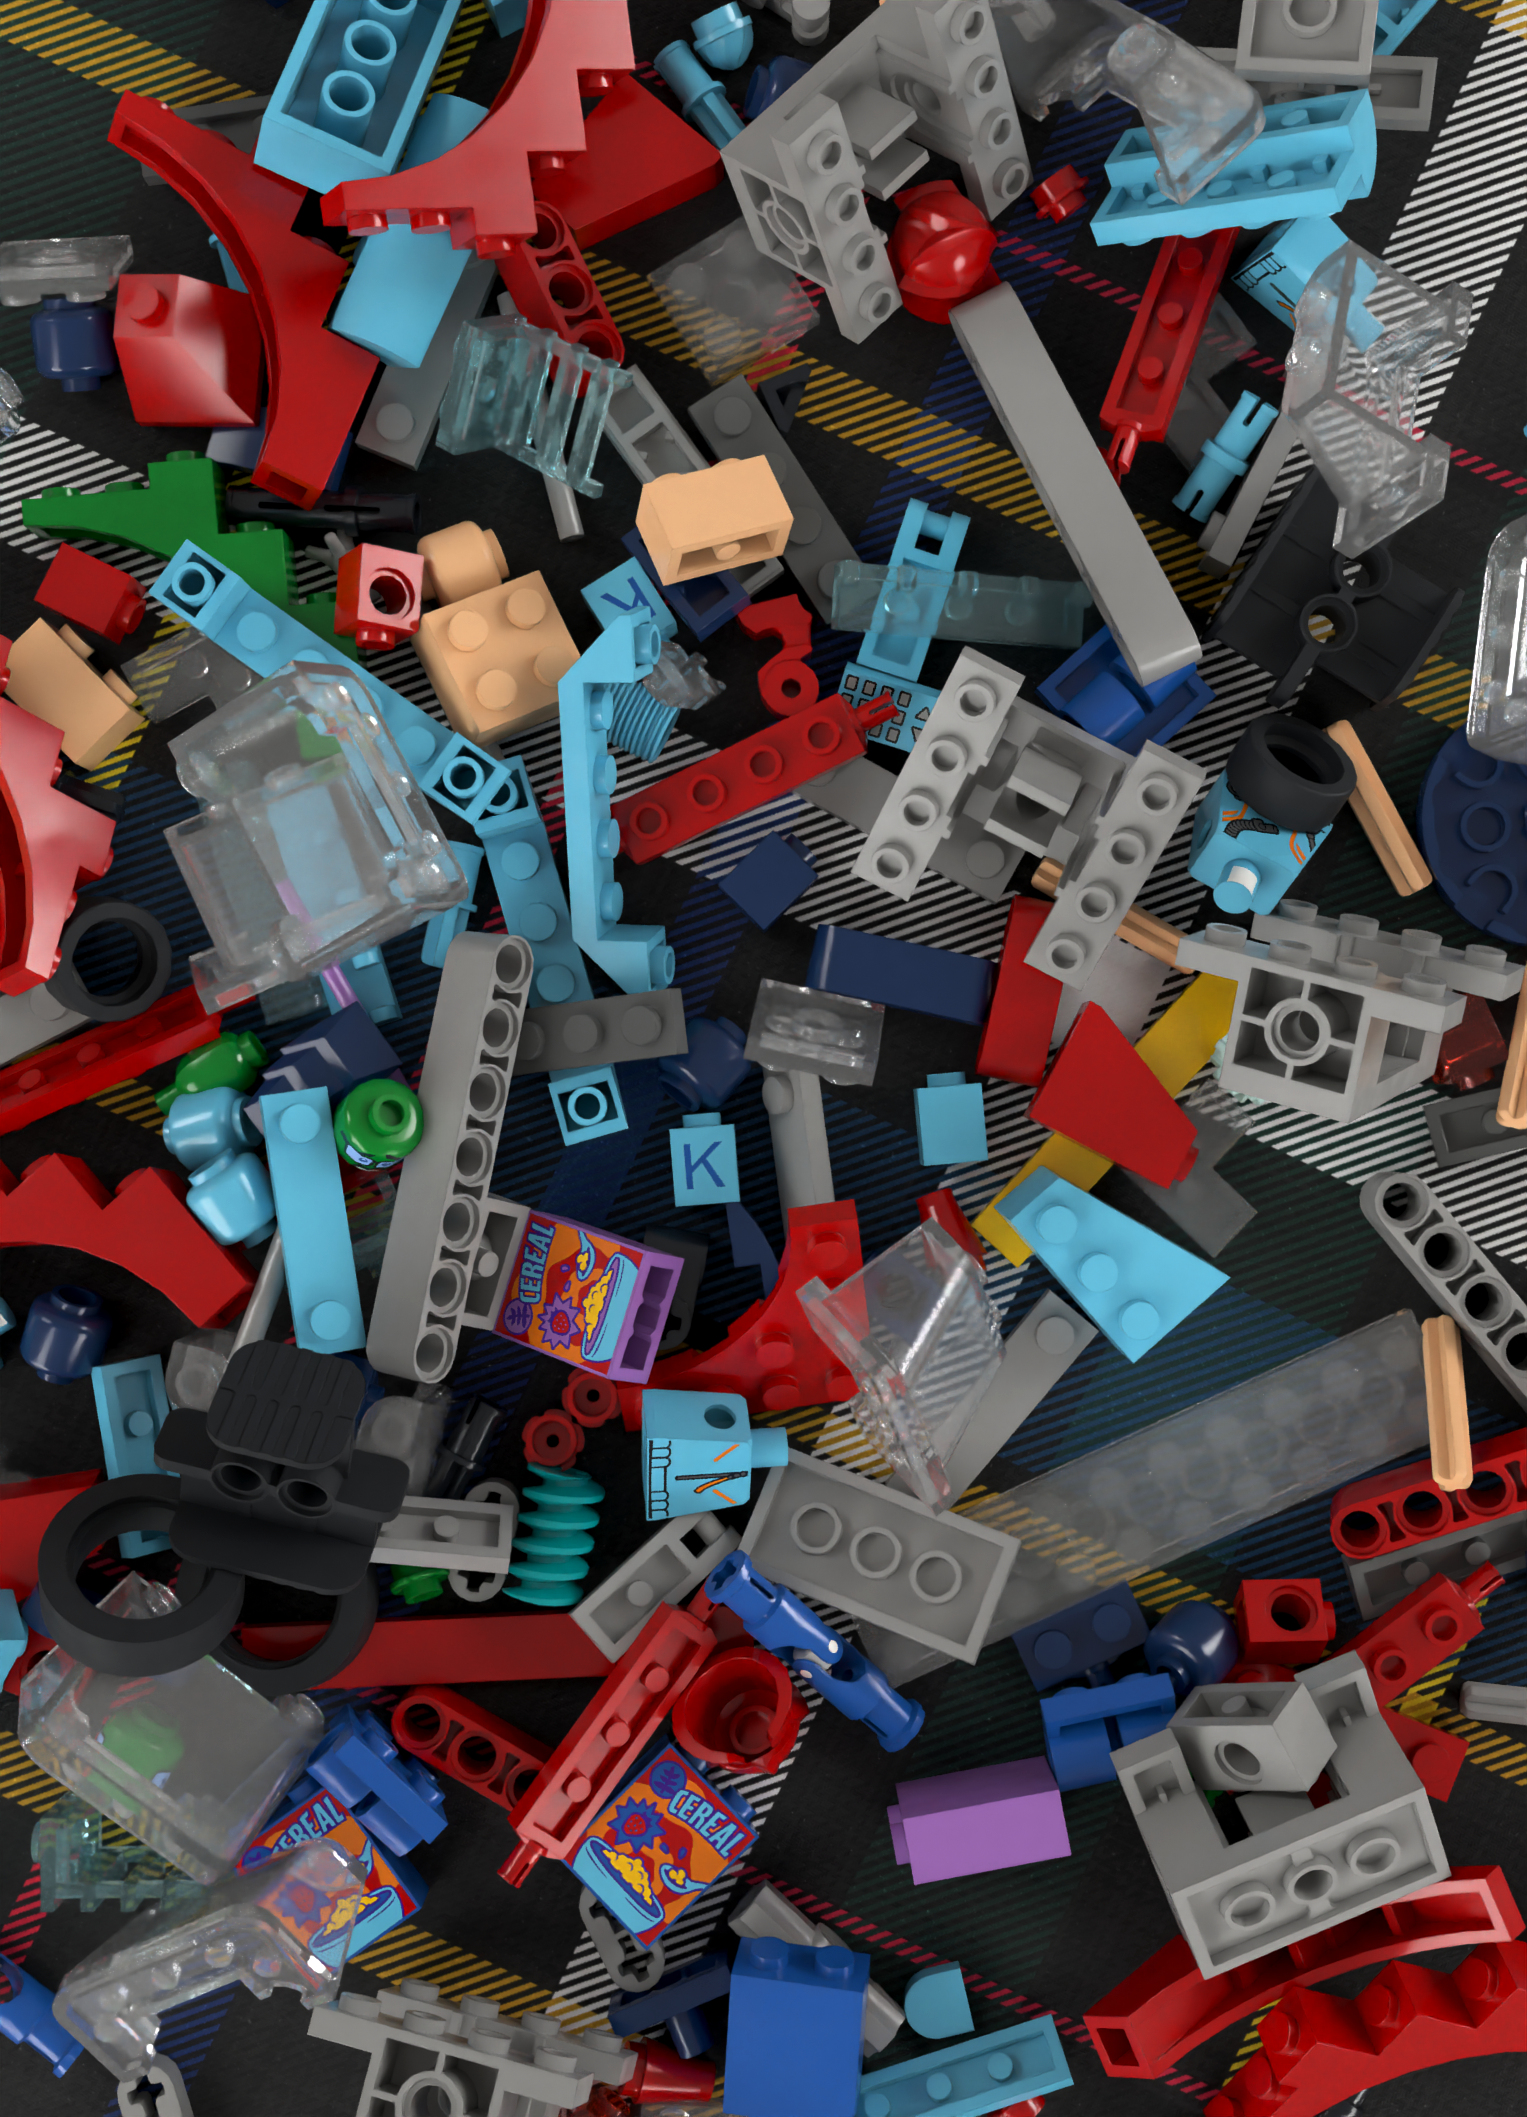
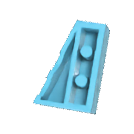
[994,1165,1231,1363]

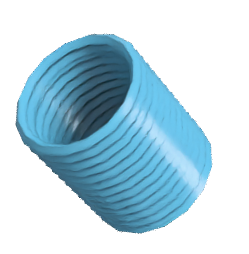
[604,682,681,764]

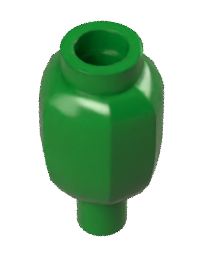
[154,1030,269,1116]

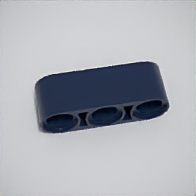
[804,924,998,1026]

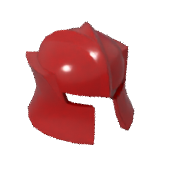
[887,180,1002,325]
[672,1646,810,1775]

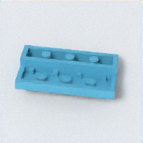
[1090,88,1377,246]
[327,93,488,368]

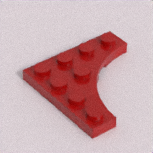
[616,1199,878,1432]

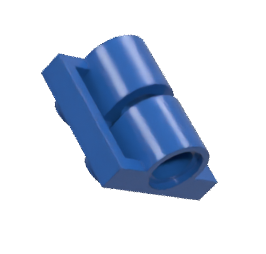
[1034,625,1217,757]
[1040,1673,1187,1792]
[303,1703,448,1857]

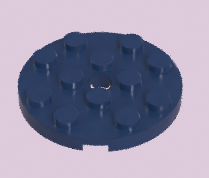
[1416,694,1527,947]

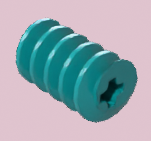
[502,1462,605,1607]

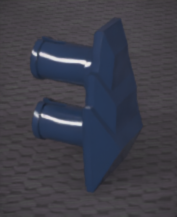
[243,1001,404,1138]

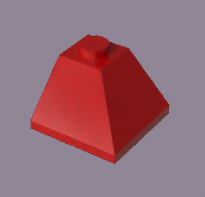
[113,274,266,427]

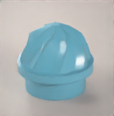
[691,1,753,70]

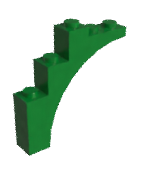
[21,450,375,767]

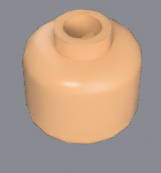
[417,521,509,608]

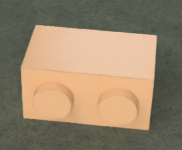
[635,455,794,586]
[4,617,145,771]

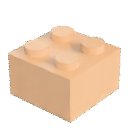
[410,570,581,748]

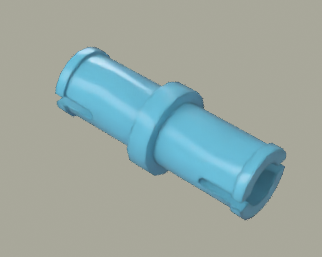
[1172,390,1279,523]

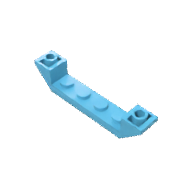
[148,539,512,825]
[558,606,675,994]
[474,755,629,1146]

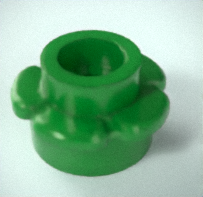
[389,1564,450,1604]

